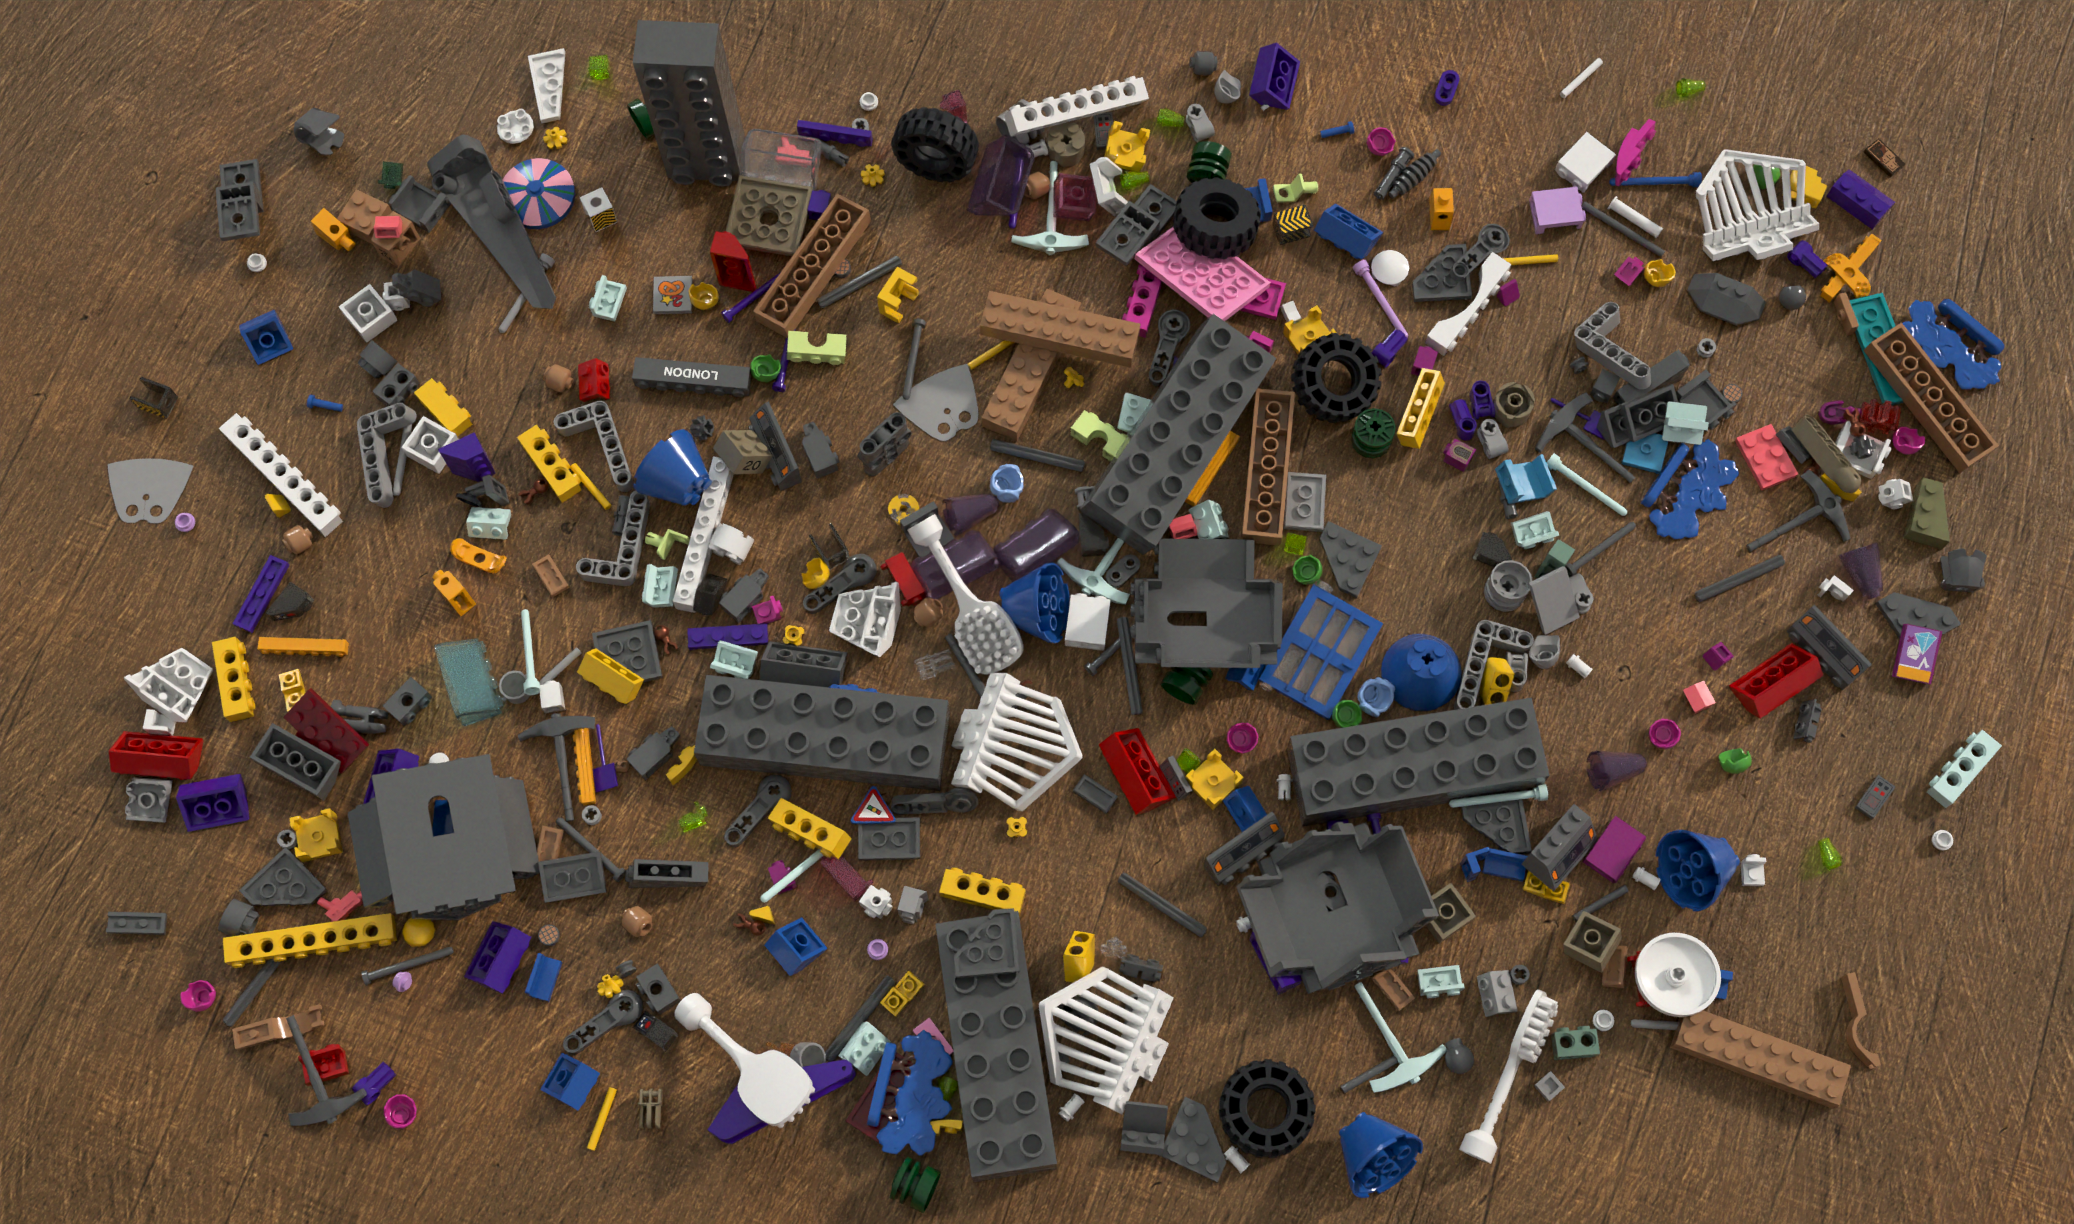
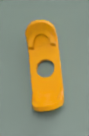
[1823,253,1871,299]
[450,538,507,573]

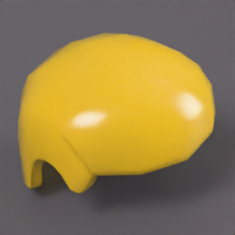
[1644,259,1676,287]
[688,282,719,310]
[802,558,830,589]
[402,917,435,947]

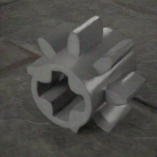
[690,415,714,441]
[1849,435,1876,459]

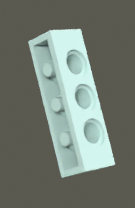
[1927,730,2002,808]

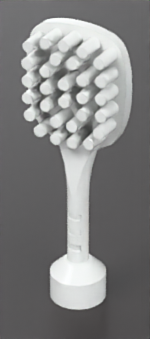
[907,514,1023,674]
[1459,990,1558,1164]
[675,993,815,1128]

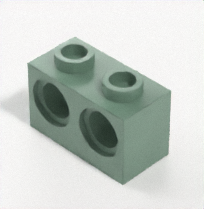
[1534,539,1575,579]
[1551,1026,1600,1060]

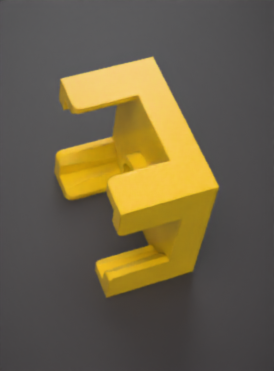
[1104,121,1150,173]
[877,267,919,323]
[1283,305,1336,354]
[1185,749,1243,810]
[290,808,343,862]

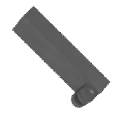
[106,912,167,935]

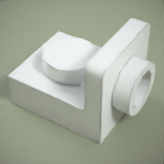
[1818,575,1854,602]
[1741,854,1766,886]

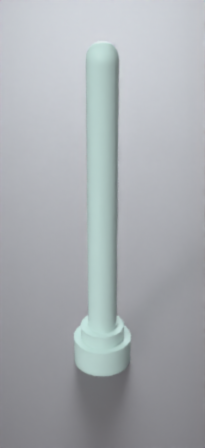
[1547,453,1627,516]
[521,609,540,695]
[1449,784,1548,808]
[760,838,826,903]

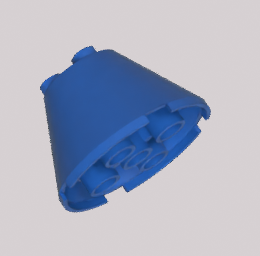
[633,429,712,505]
[1000,563,1070,643]
[1381,634,1462,711]
[1655,830,1740,911]
[1339,1112,1423,1198]

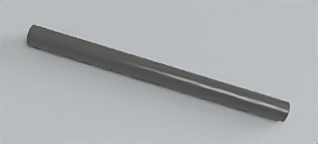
[1581,201,1665,257]

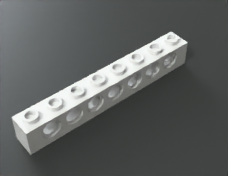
[1004,76,1149,136]
[219,413,343,537]
[673,456,733,613]

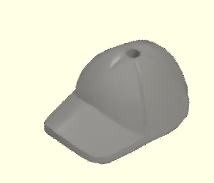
[1214,70,1241,104]
[1529,635,1560,669]

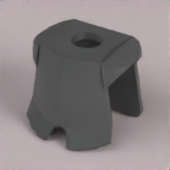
[294,108,344,155]
[1940,548,1987,593]

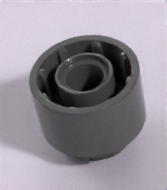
[358,340,398,379]
[218,898,259,937]

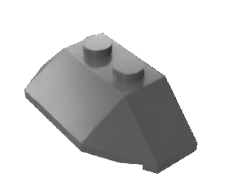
[1687,273,1766,326]

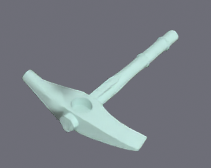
[1011,161,1089,255]
[1057,538,1130,605]
[1354,982,1447,1093]

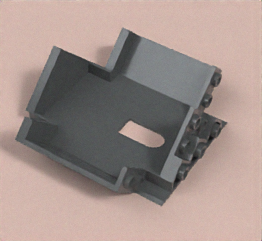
[1131,539,1283,668]
[348,754,540,921]
[1236,822,1439,994]

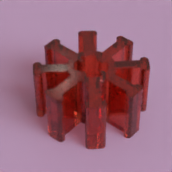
[1858,399,1901,434]

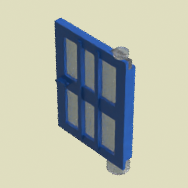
[1258,580,1383,720]

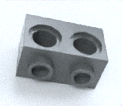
[372,363,420,407]

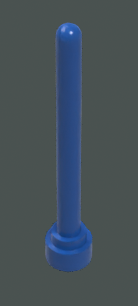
[1609,172,1702,188]

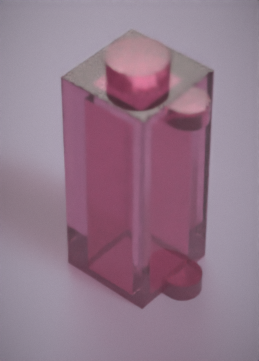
[940,90,967,123]
[820,855,874,902]

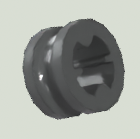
[1569,356,1589,375]
[615,960,637,978]
[1510,965,1530,985]

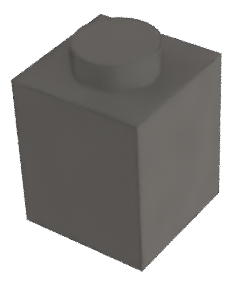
[1590,369,1620,403]

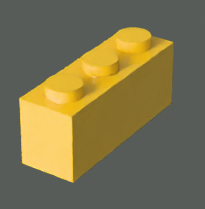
[414,378,473,437]
[577,648,644,704]

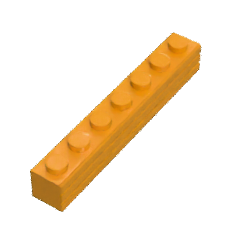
[1820,234,1882,303]
[1185,431,1240,507]
[257,637,349,657]
[573,728,596,806]

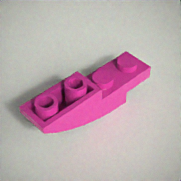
[1615,119,1656,186]

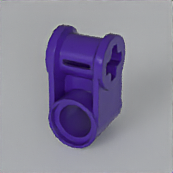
[1469,380,1495,420]

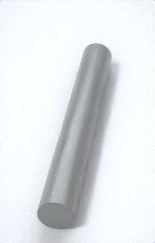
[539,647,581,685]

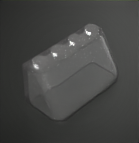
[741,129,821,191]

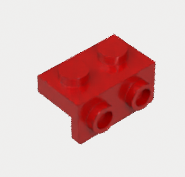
[578,358,610,402]
[298,1044,349,1086]

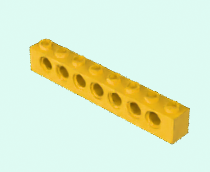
[223,913,397,968]

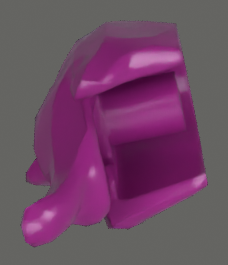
[1819,400,1862,425]

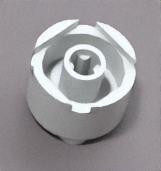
[708,523,754,565]

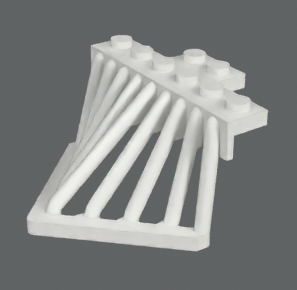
[1696,150,1819,261]
[951,673,1082,811]
[1039,967,1173,1114]

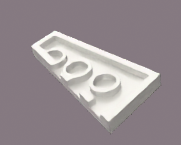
[528,48,565,123]

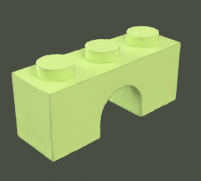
[787,331,846,365]
[1071,410,1127,461]

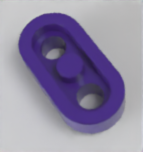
[1434,70,1460,106]

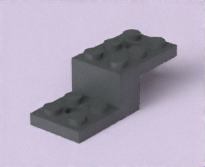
[215,159,264,242]
[1096,184,1177,266]

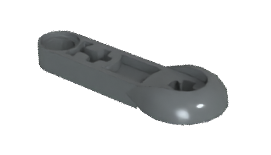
[1449,224,1510,281]
[1149,309,1190,386]
[803,554,877,614]
[724,775,792,847]
[891,787,978,814]
[563,990,643,1054]

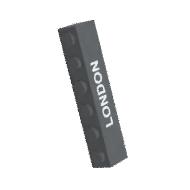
[632,357,752,397]

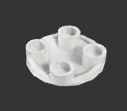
[497,109,534,144]
[1371,250,1409,286]

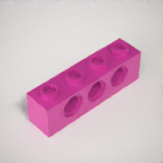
[1122,264,1163,338]

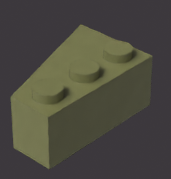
[1903,477,1950,549]

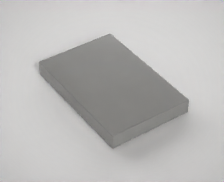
[1284,472,1326,532]
[1528,566,1580,635]

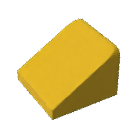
[265,494,291,518]
[749,906,775,924]

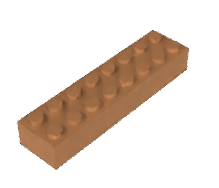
[753,193,871,338]
[982,289,1082,441]
[980,291,1141,368]
[1863,322,1999,473]
[1241,388,1295,546]
[1670,1010,1851,1109]

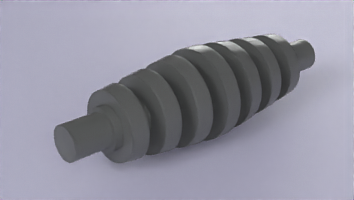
[1388,149,1441,199]

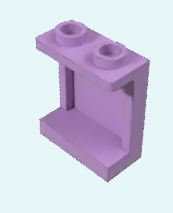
[1529,187,1586,234]

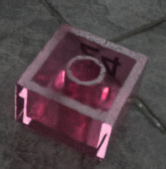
[1053,173,1096,221]

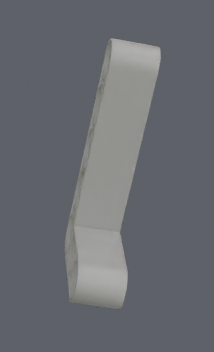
[1575,302,1651,389]
[554,401,634,492]
[357,403,416,508]
[576,491,650,586]
[1454,620,1534,710]

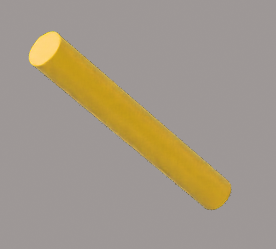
[1503,254,1558,265]
[967,340,1015,370]
[570,463,612,510]
[587,1087,617,1151]

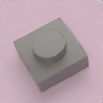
[1534,1071,1565,1102]

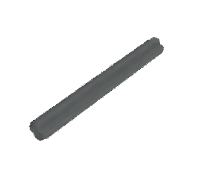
[817,256,902,308]
[990,439,1085,472]
[1694,555,1785,602]
[1117,617,1143,715]
[1118,872,1207,937]
[223,940,294,1027]
[825,976,895,1062]

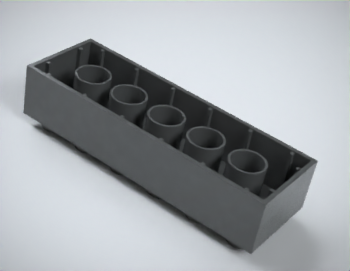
[633,20,746,186]
[1079,313,1277,555]
[694,675,950,791]
[1286,698,1550,827]
[935,911,1057,1182]

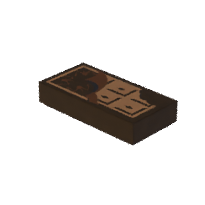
[1864,138,1905,178]

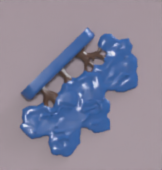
[1899,299,2005,389]
[1641,439,1739,539]
[867,1030,953,1156]

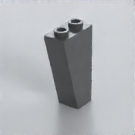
[1613,349,1690,405]
[625,859,708,888]

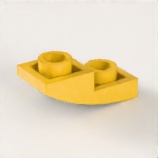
[1820,473,1862,502]
[279,669,306,712]
[666,745,697,785]
[1523,870,1570,904]
[880,971,925,1016]
[930,1120,964,1136]

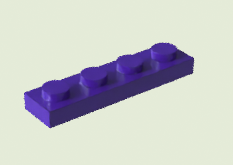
[797,120,873,147]
[233,555,290,633]
[688,624,768,650]

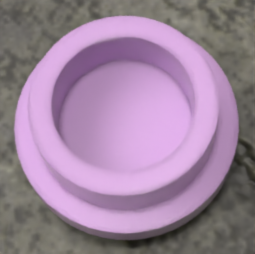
[175,513,195,532]
[867,939,888,960]
[393,972,412,992]

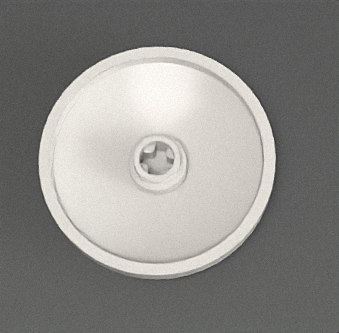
[1635,933,1721,1017]

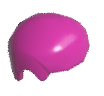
[1367,127,1396,156]
[1892,427,1925,455]
[1649,719,1681,750]
[1226,723,1258,753]
[180,980,216,1012]
[384,1094,417,1129]

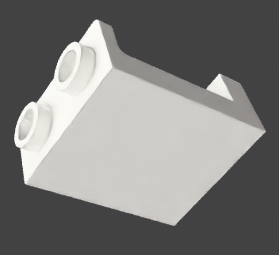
[1555,132,1616,193]
[1090,157,1128,216]
[1835,421,1891,479]
[1065,593,1110,651]

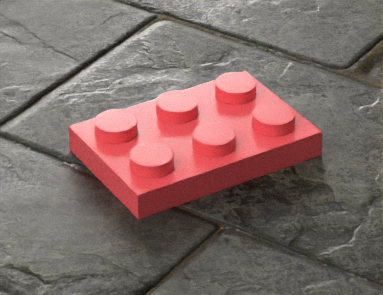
[1735,424,1798,491]

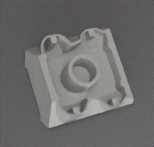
[125,777,173,822]

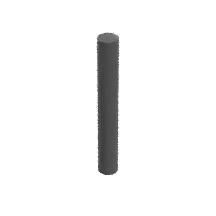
[1572,885,1629,922]
[1340,1055,1398,1094]

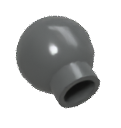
[1445,1038,1474,1074]

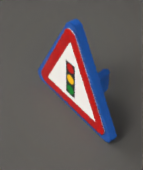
[851,786,896,824]

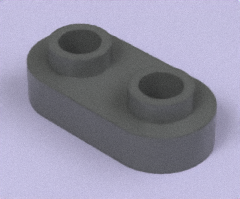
[1106,555,1140,588]

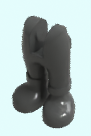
[331,699,389,734]

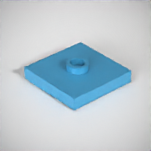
[1621,433,1668,474]

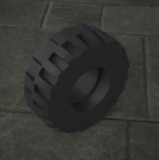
[891,107,979,182]
[1173,177,1261,259]
[1291,333,1382,423]
[1219,1059,1316,1158]

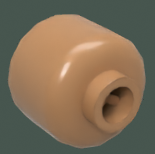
[1021,172,1050,199]
[543,364,574,392]
[282,525,313,555]
[914,598,943,627]
[622,906,653,937]

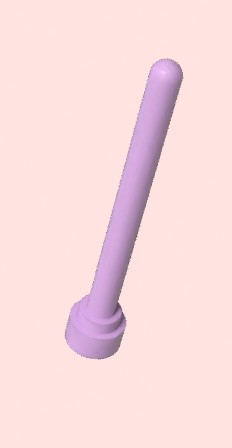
[1353,260,1408,338]

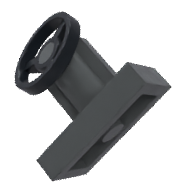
[455,475,510,507]

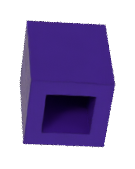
[807,190,832,220]

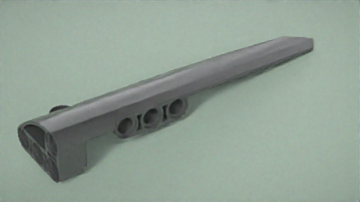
[427,135,556,309]

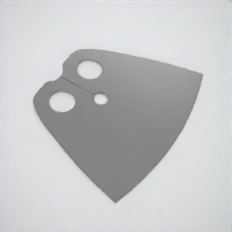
[893,364,978,441]
[108,459,193,523]

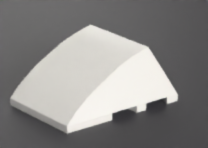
[829,582,901,657]
[124,648,213,722]

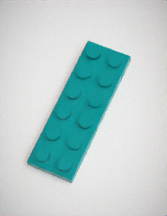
[1849,293,1904,407]

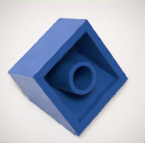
[239,309,293,365]
[764,917,827,976]
[540,1053,600,1110]

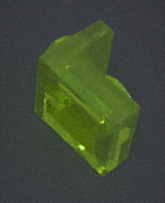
[588,55,610,80]
[678,801,708,832]

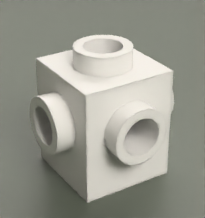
[383,282,410,311]
[1878,479,1913,509]
[859,885,893,919]

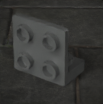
[900,501,954,559]
[1120,1101,1168,1155]

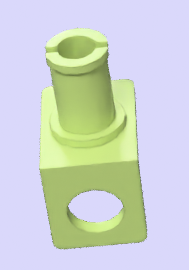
[1273,174,1318,202]
[645,529,690,560]

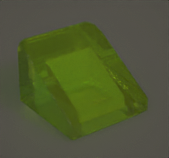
[1284,532,1307,555]
[1177,748,1201,774]

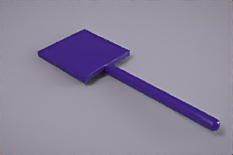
[1551,398,1605,440]
[592,724,618,793]

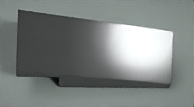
[1596,384,1678,448]

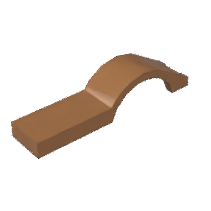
[1841,972,1881,1069]
[232,1004,324,1050]

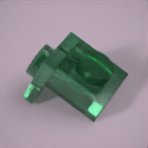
[378,161,404,189]

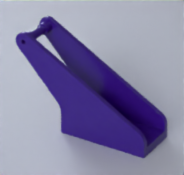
[708,1060,856,1144]

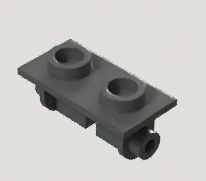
[1793,699,1822,743]
[1119,954,1163,982]

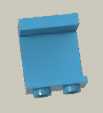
[1495,454,1557,504]

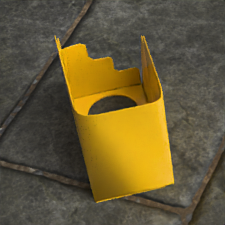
[1782,166,1827,209]
[1479,657,1514,705]
[1063,931,1095,983]

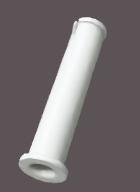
[1608,196,1663,238]

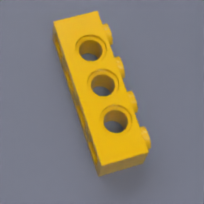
[1396,368,1445,449]
[517,425,582,503]
[212,637,255,722]
[768,798,851,859]
[939,868,1026,917]

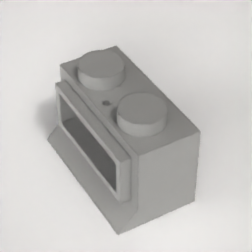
[897,886,929,924]

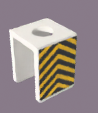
[580,187,617,232]

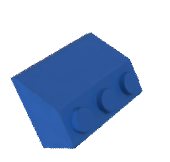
[1314,204,1383,259]

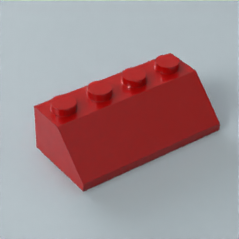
[710,231,757,292]
[1729,643,1823,719]
[1098,728,1176,815]
[108,731,203,780]

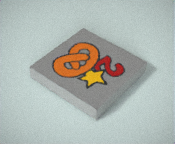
[653,276,693,314]

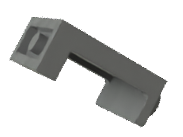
[388,175,451,233]
[1676,369,1737,432]

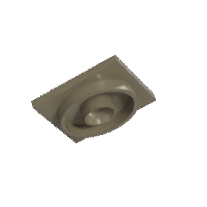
[726,175,813,256]

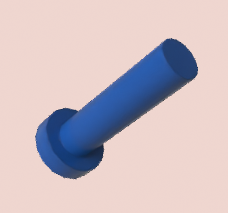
[1320,121,1354,138]
[307,395,343,412]

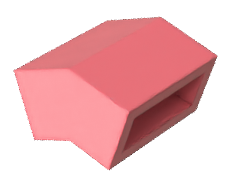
[373,216,402,238]
[1168,514,1197,539]
[1683,681,1716,714]

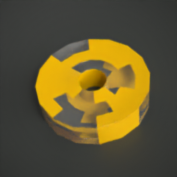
[888,494,919,525]

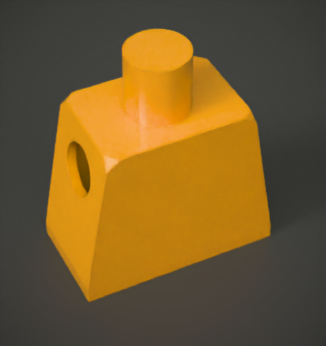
[1429,188,1454,230]
[311,208,356,251]
[433,570,476,616]

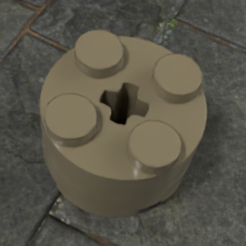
[1047,123,1085,167]
[1493,382,1535,428]

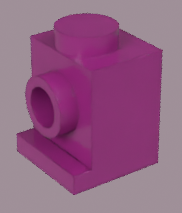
[768,860,797,895]

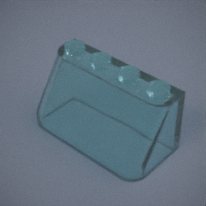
[434,638,504,726]

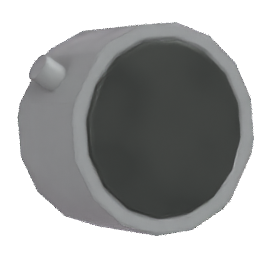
[499,671,530,704]
[790,1042,826,1067]

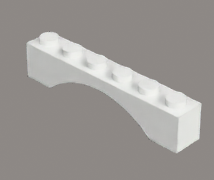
[1425,252,1511,356]

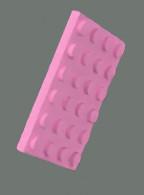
[1134,227,1271,321]

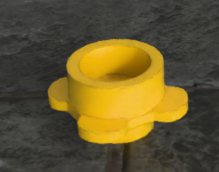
[783,625,804,646]
[1007,817,1027,837]

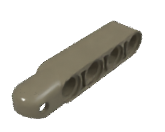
[1792,414,1861,493]

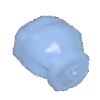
[990,464,1024,503]
[1357,677,1395,718]

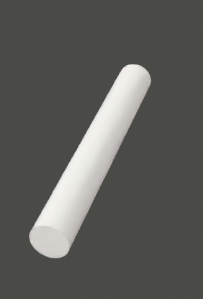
[1560,58,1603,98]

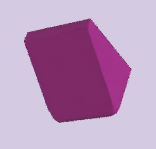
[1497,279,1520,306]
[1703,642,1734,671]

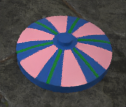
[503,158,575,229]

